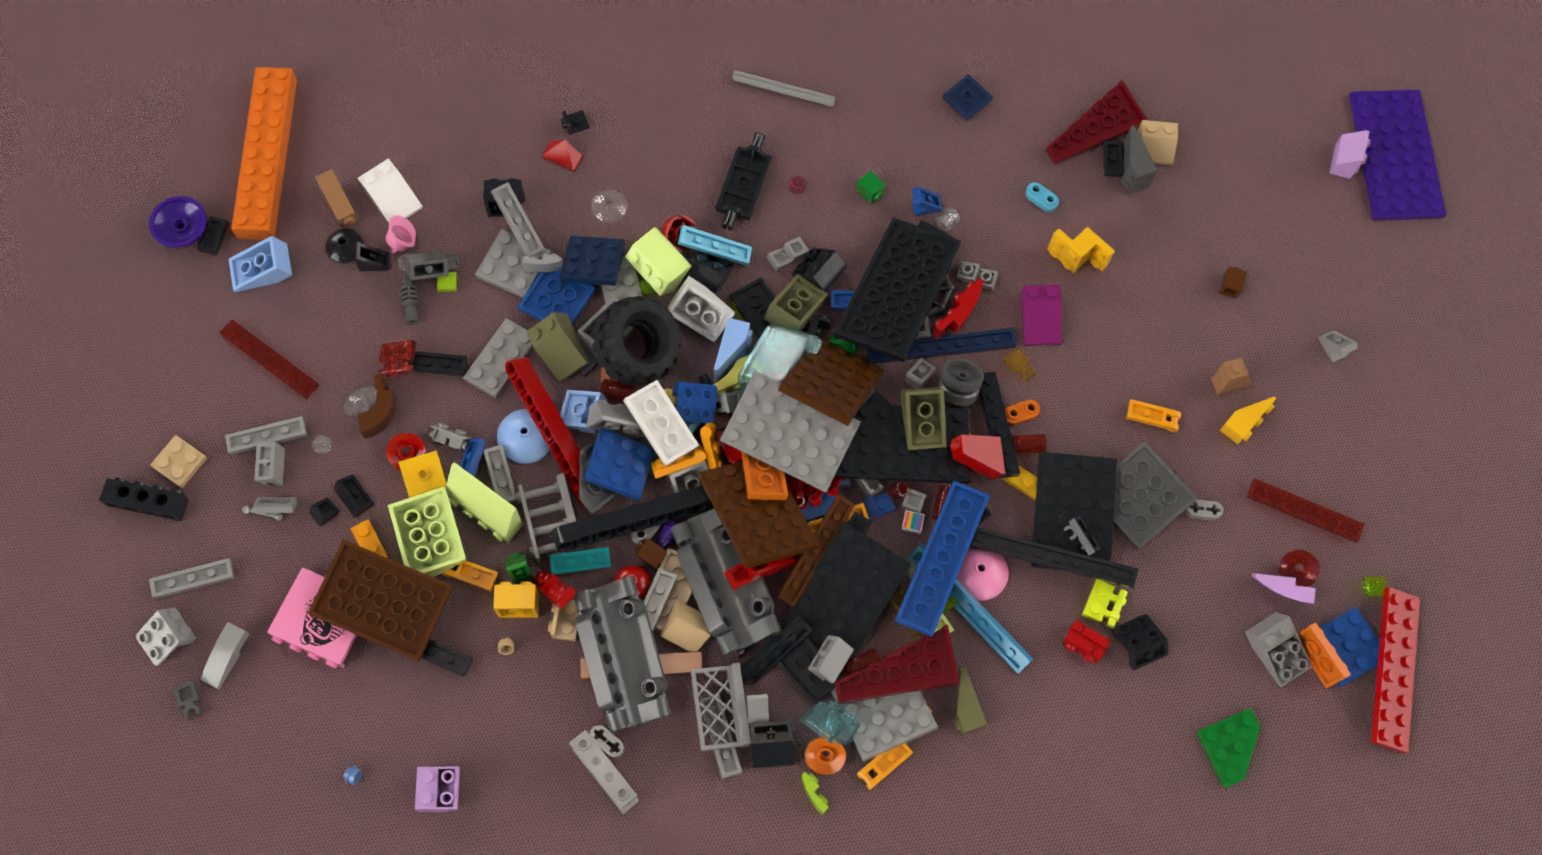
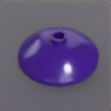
[149,196,207,248]

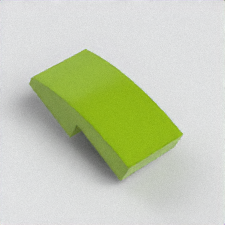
[801,772,829,815]

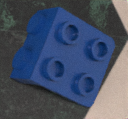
[672,381,717,423]

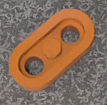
[1005,400,1040,426]

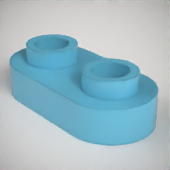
[1025,182,1059,212]

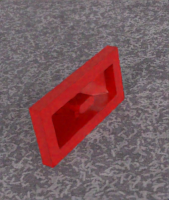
[542,139,583,171]

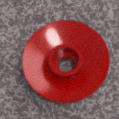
[386,433,426,470]

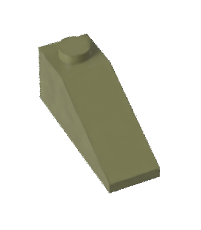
[953,667,987,736]

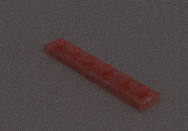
[219,319,319,400]
[1246,478,1364,543]

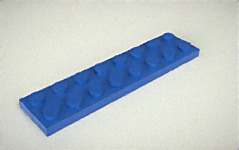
[895,481,990,637]

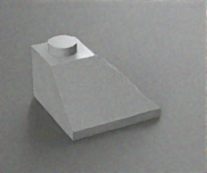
[666,460,708,493]

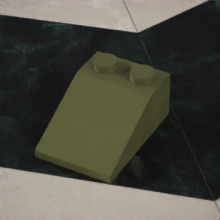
[764,274,828,339]
[526,312,589,382]
[901,387,947,450]

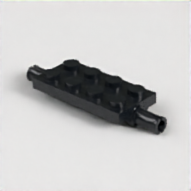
[715,132,772,230]

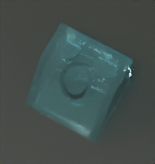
[799,700,861,745]

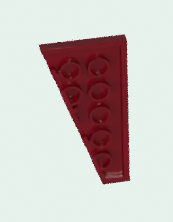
[1046,80,1147,165]
[835,624,960,704]

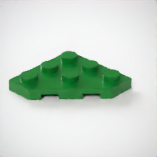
[1196,708,1261,789]

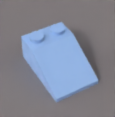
[229,236,292,292]
[714,318,753,383]

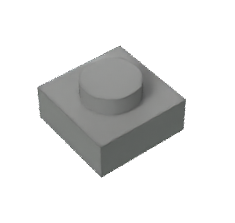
[901,488,926,513]

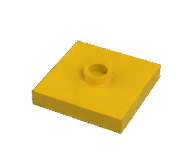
[399,450,447,498]

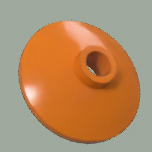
[805,736,846,775]

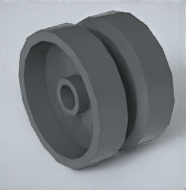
[938,359,984,406]

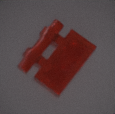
[379,340,417,377]

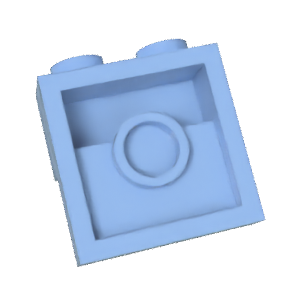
[560,390,607,434]

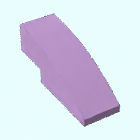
[1252,573,1316,604]

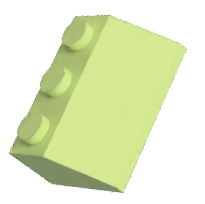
[625,227,691,296]

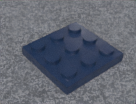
[560,236,626,286]

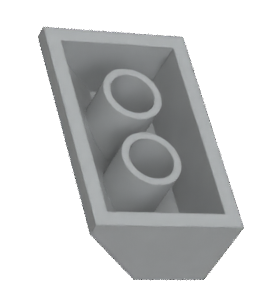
[587,400,646,440]

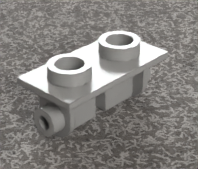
[429,422,472,450]

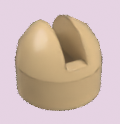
[498,637,514,655]

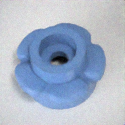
[343,765,362,785]

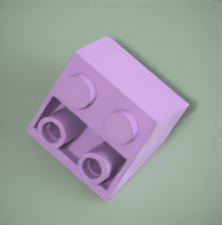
[1329,130,1370,179]
[415,766,460,812]

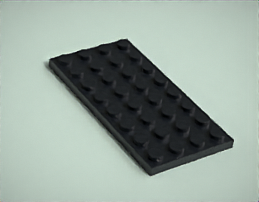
[834,217,961,362]
[834,404,971,484]

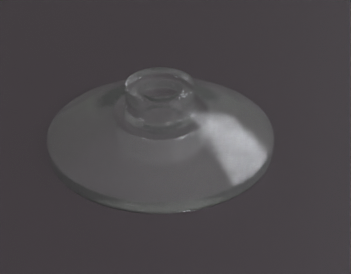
[591,189,627,223]
[342,386,377,416]

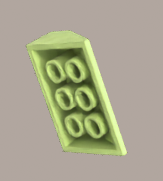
[446,462,523,543]
[388,486,467,577]

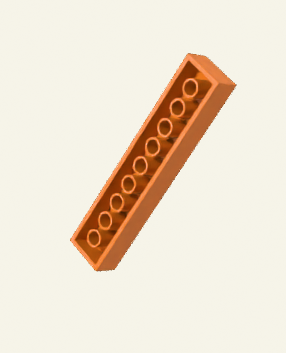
[231,67,297,240]

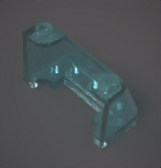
[738,325,823,390]

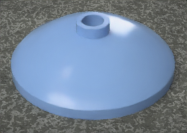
[497,409,550,464]

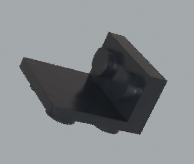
[1112,614,1168,671]

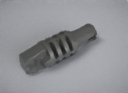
[400,274,419,325]

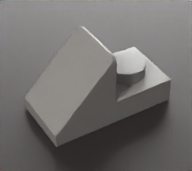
[1318,330,1358,362]
[905,358,936,389]
[746,694,769,724]

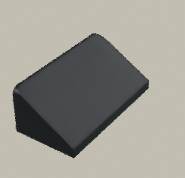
[334,474,374,518]

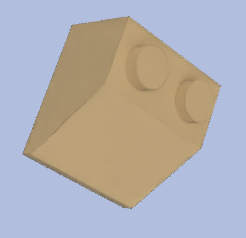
[1137,120,1178,165]

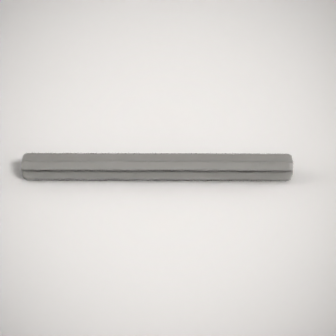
[733,70,835,106]

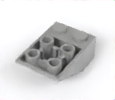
[1245,612,1312,687]

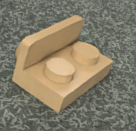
[548,600,580,642]

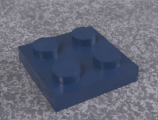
[943,74,993,121]

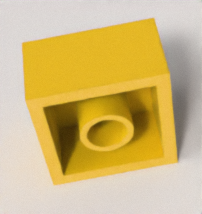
[493,582,540,618]

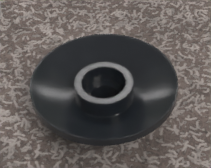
[325,229,363,263]

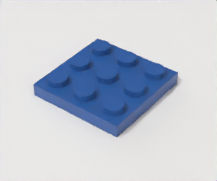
[518,270,596,326]
[583,427,654,501]
[1320,607,1379,687]

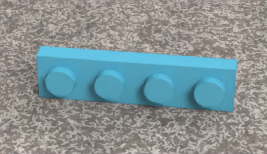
[678,225,752,266]

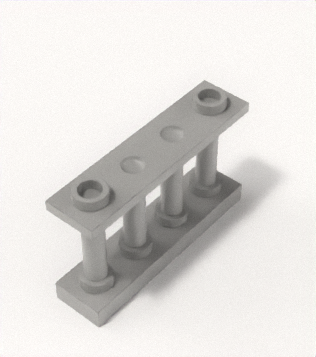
[516,473,583,564]
[569,730,640,815]

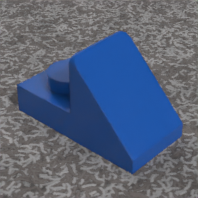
[912,186,943,216]
[859,492,896,521]

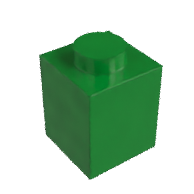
[856,171,886,204]

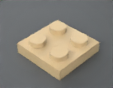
[150,435,208,488]

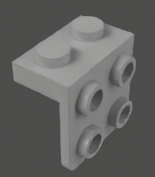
[136,608,197,666]

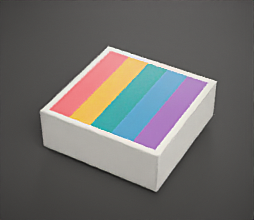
[901,510,925,534]

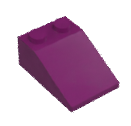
[1019,285,1062,346]

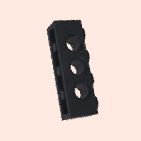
[99,477,189,522]

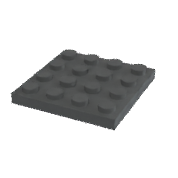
[1113,441,1198,550]

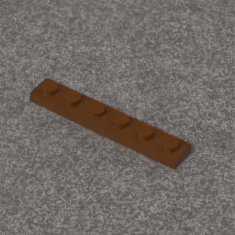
[776,494,855,607]

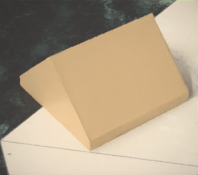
[660,600,711,652]

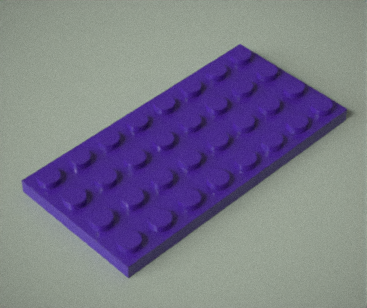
[1349,90,1446,221]

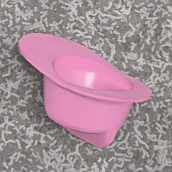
[385,215,416,253]

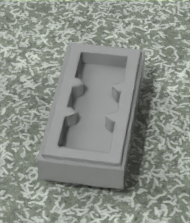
[252,497,297,515]

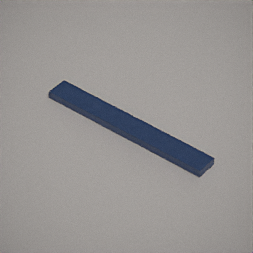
[866,328,1017,364]

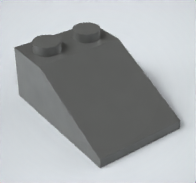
[1122,125,1158,194]

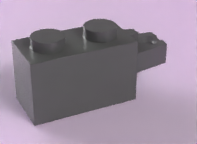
[405,250,460,280]

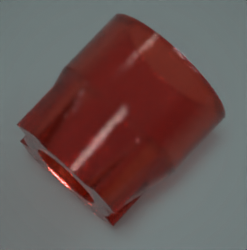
[887,481,909,500]

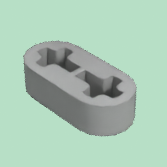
[1185,499,1224,521]
[590,725,624,759]

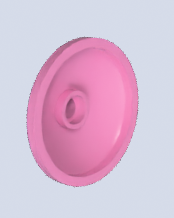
[956,546,1009,602]

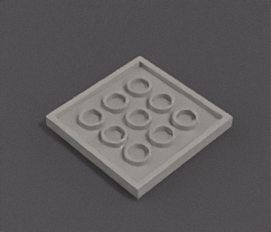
[831,687,938,762]

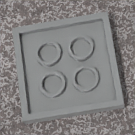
[475,229,551,298]

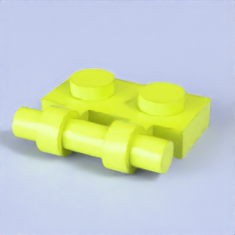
[1082,579,1128,628]

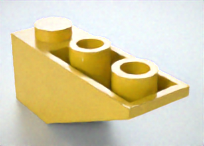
[1220,397,1276,444]

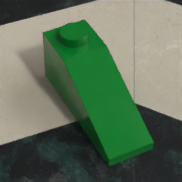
[505,553,533,585]

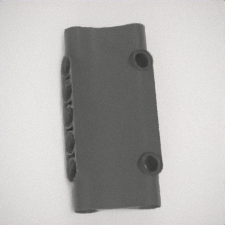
[671,509,782,656]
[574,576,671,733]

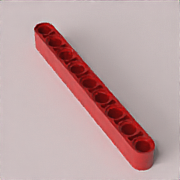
[505,357,585,507]

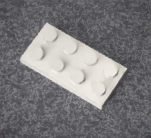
[623,380,699,467]

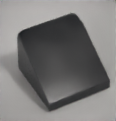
[309,497,339,527]

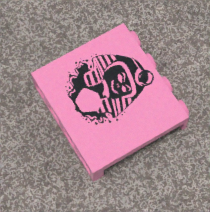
[267,567,357,669]

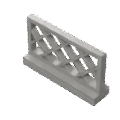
[690,663,751,751]

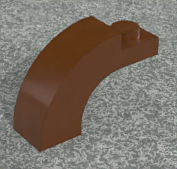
[357,373,396,439]

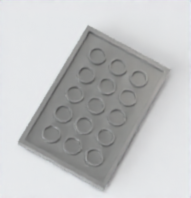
[720,370,861,493]

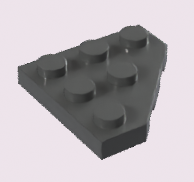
[579,439,620,514]

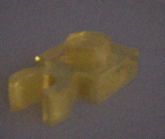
[1003,348,1036,382]

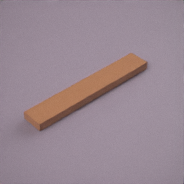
[580,652,702,680]

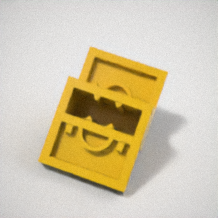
[1047,227,1115,273]

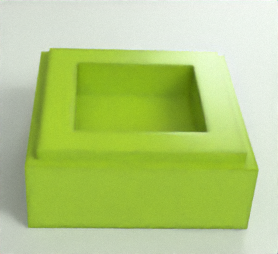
[437,272,457,292]

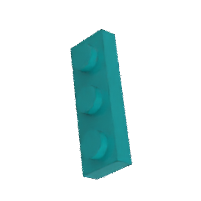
[549,547,611,575]

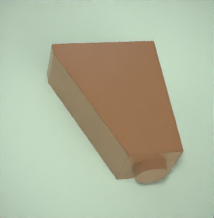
[315,169,359,229]
[1211,358,1253,396]

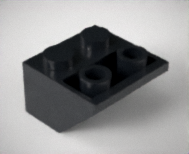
[483,178,525,217]
[792,248,847,292]
[683,251,734,294]
[749,720,794,768]

